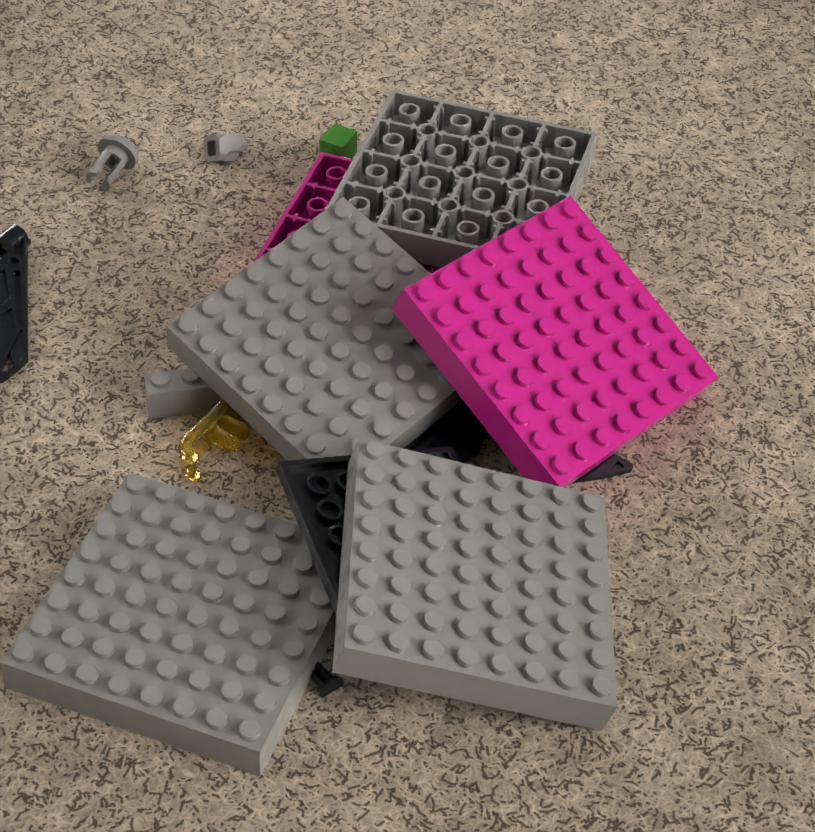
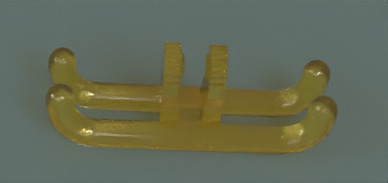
[178,399,251,481]

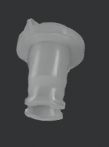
[86,134,141,191]

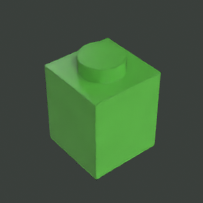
[319,124,357,159]

